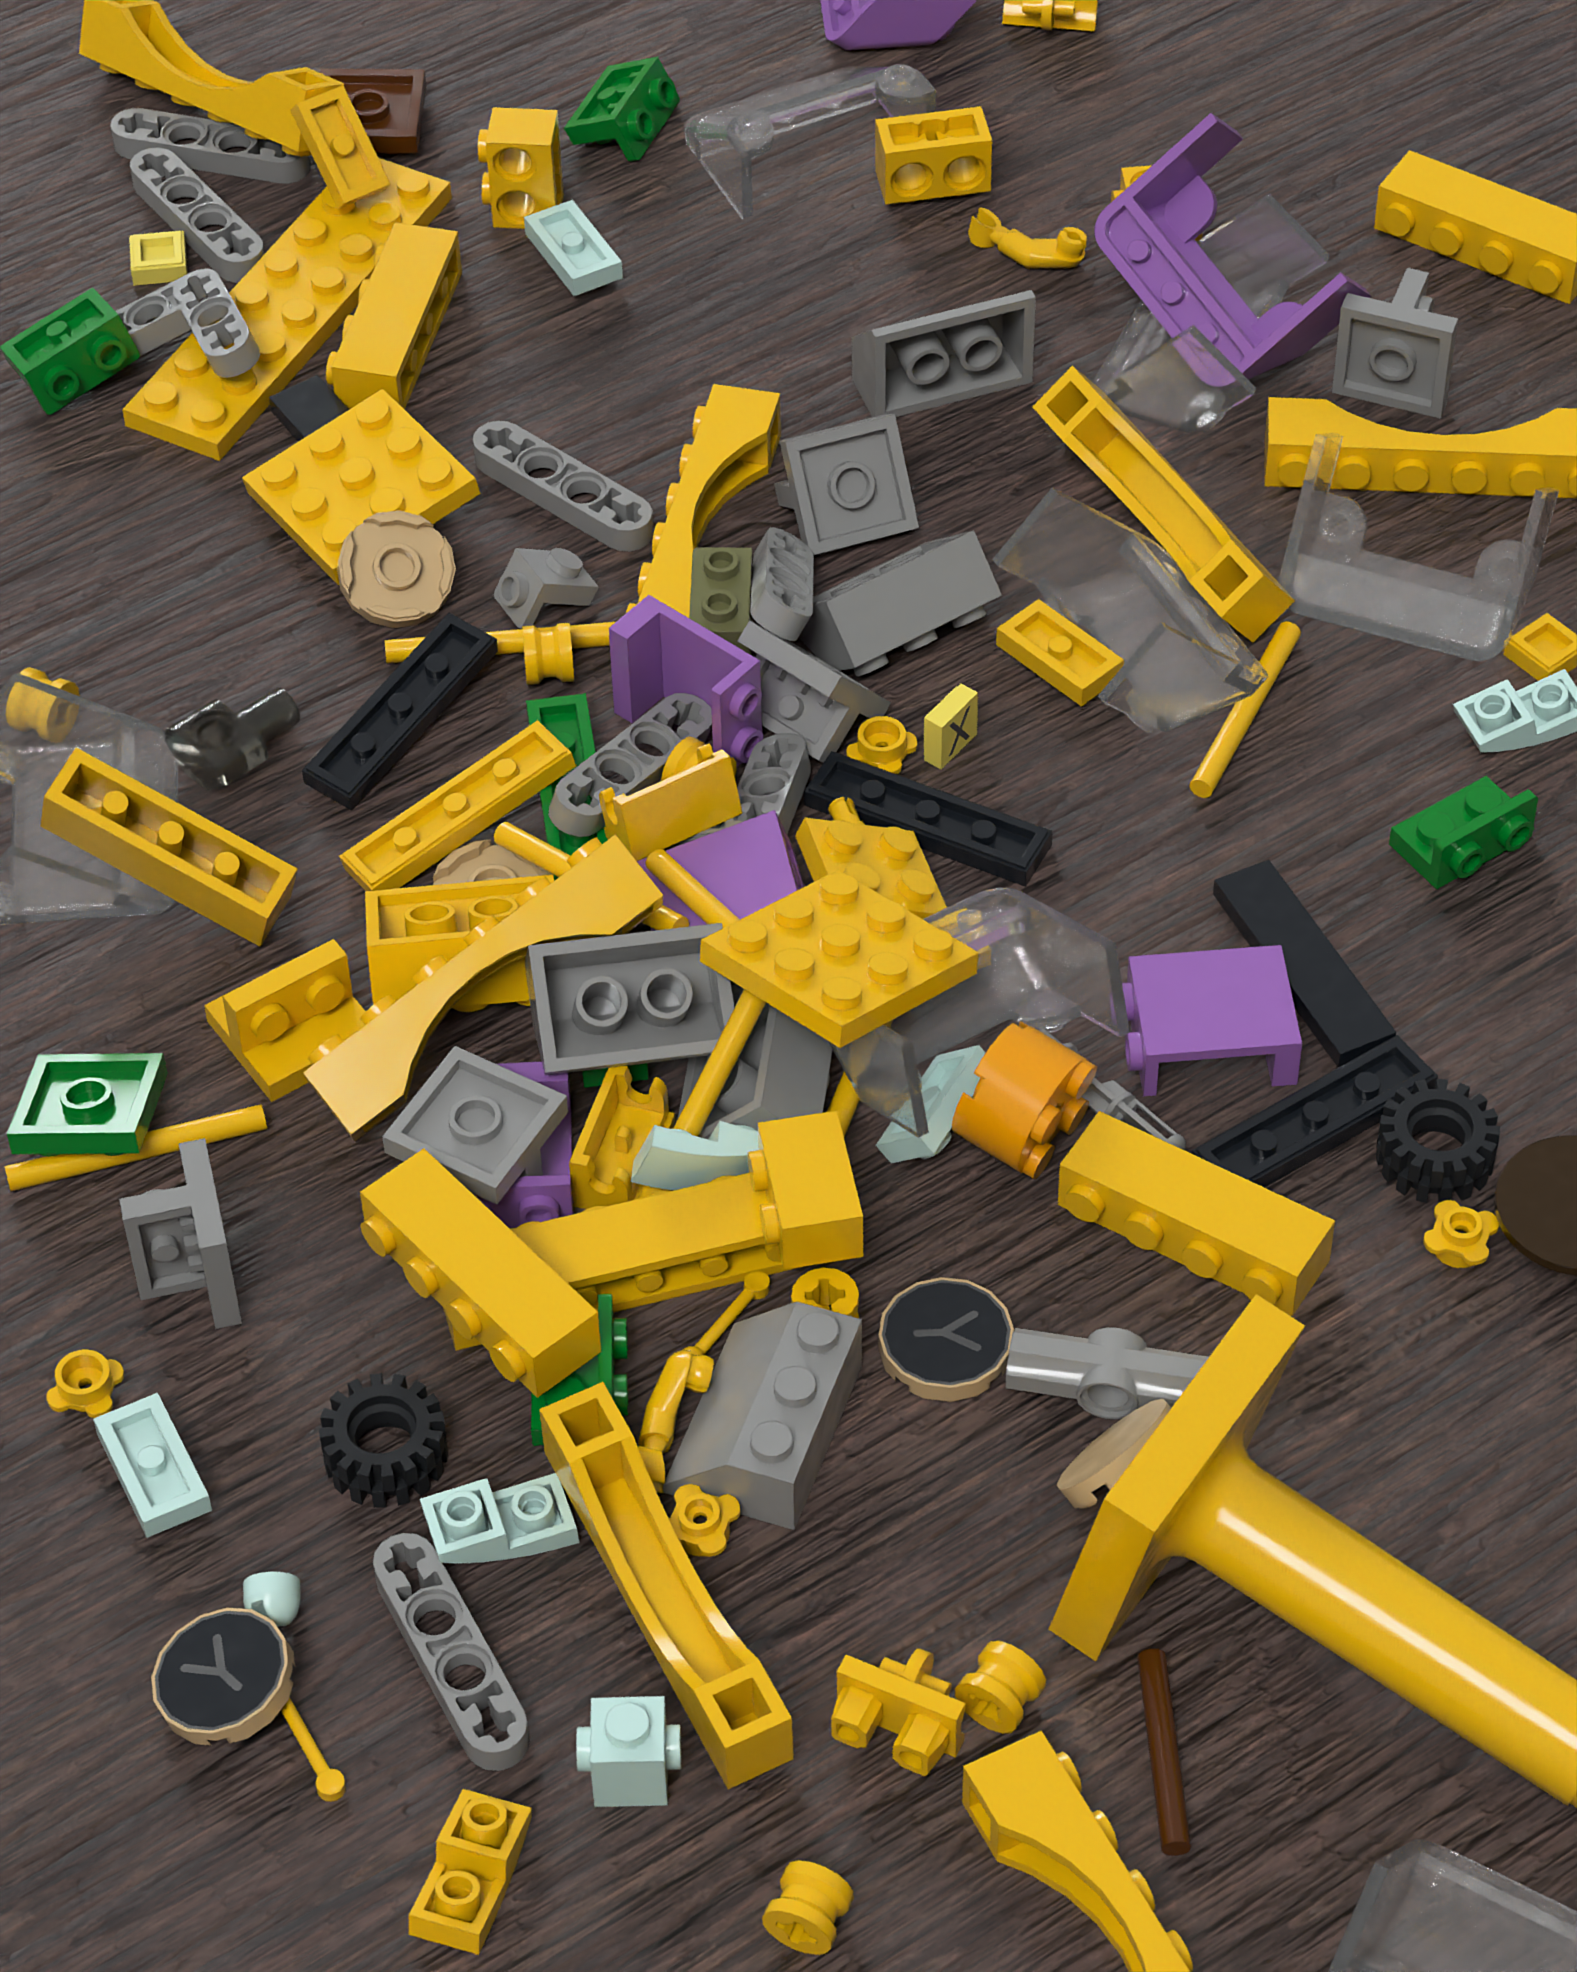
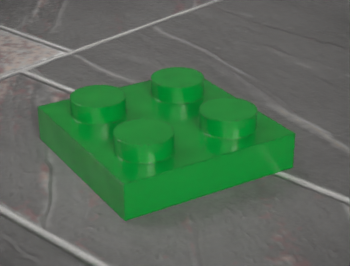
[7,1053,168,1156]

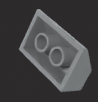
[852,290,1036,417]
[798,530,1002,676]
[525,923,734,1075]
[678,984,833,1139]
[663,1301,862,1530]

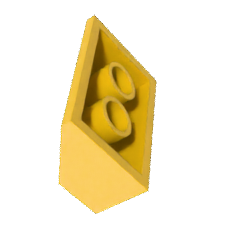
[365,874,554,1012]

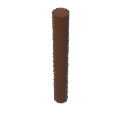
[1137,1649,1191,1856]

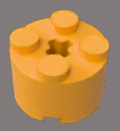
[952,1021,1097,1179]

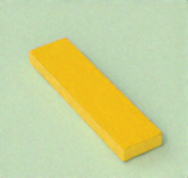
[339,720,576,891]

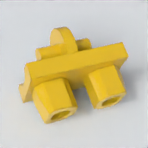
[1002,0,1098,31]
[831,1648,966,1776]

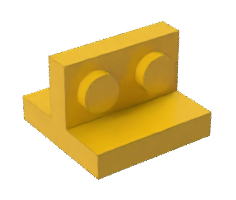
[204,939,366,1102]

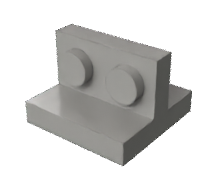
[1332,268,1458,419]
[774,413,919,555]
[738,620,891,763]
[382,1046,568,1205]
[119,1138,242,1329]

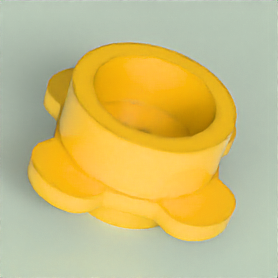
[846,716,917,774]
[1423,1200,1499,1268]
[46,1349,124,1418]
[669,1484,741,1557]

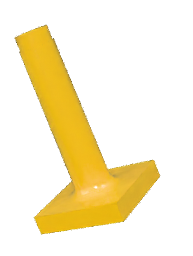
[1048,1294,1577,1808]

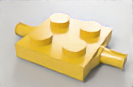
[795,797,948,920]

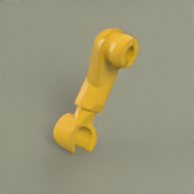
[968,208,1087,269]
[638,1350,714,1493]

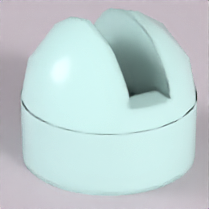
[243,1572,301,1627]

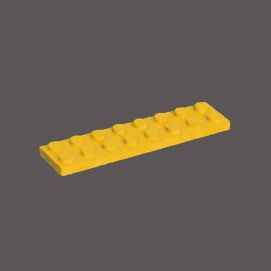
[122,158,452,461]

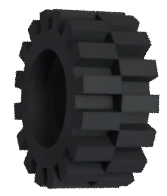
[1376,1079,1500,1203]
[319,1373,448,1508]

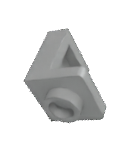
[494,548,599,629]

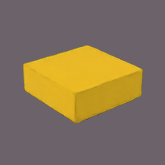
[1503,613,1577,681]

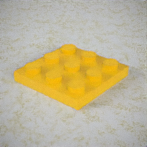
[242,389,480,585]
[700,870,979,1048]

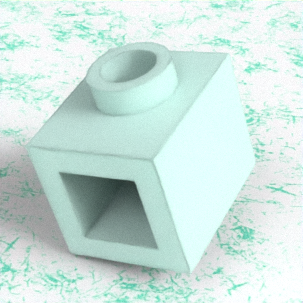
[576,1696,681,1807]

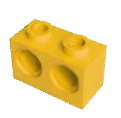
[875,106,992,204]
[478,107,564,229]

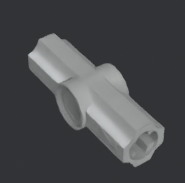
[1006,1327,1209,1419]

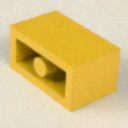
[747,1110,863,1270]

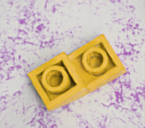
[409,1789,532,1955]

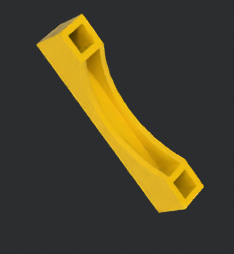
[79,0,344,156]
[1032,366,1295,643]
[626,384,781,618]
[1264,397,1577,498]
[303,834,663,1141]
[539,1382,794,1789]
[962,1730,1193,1972]

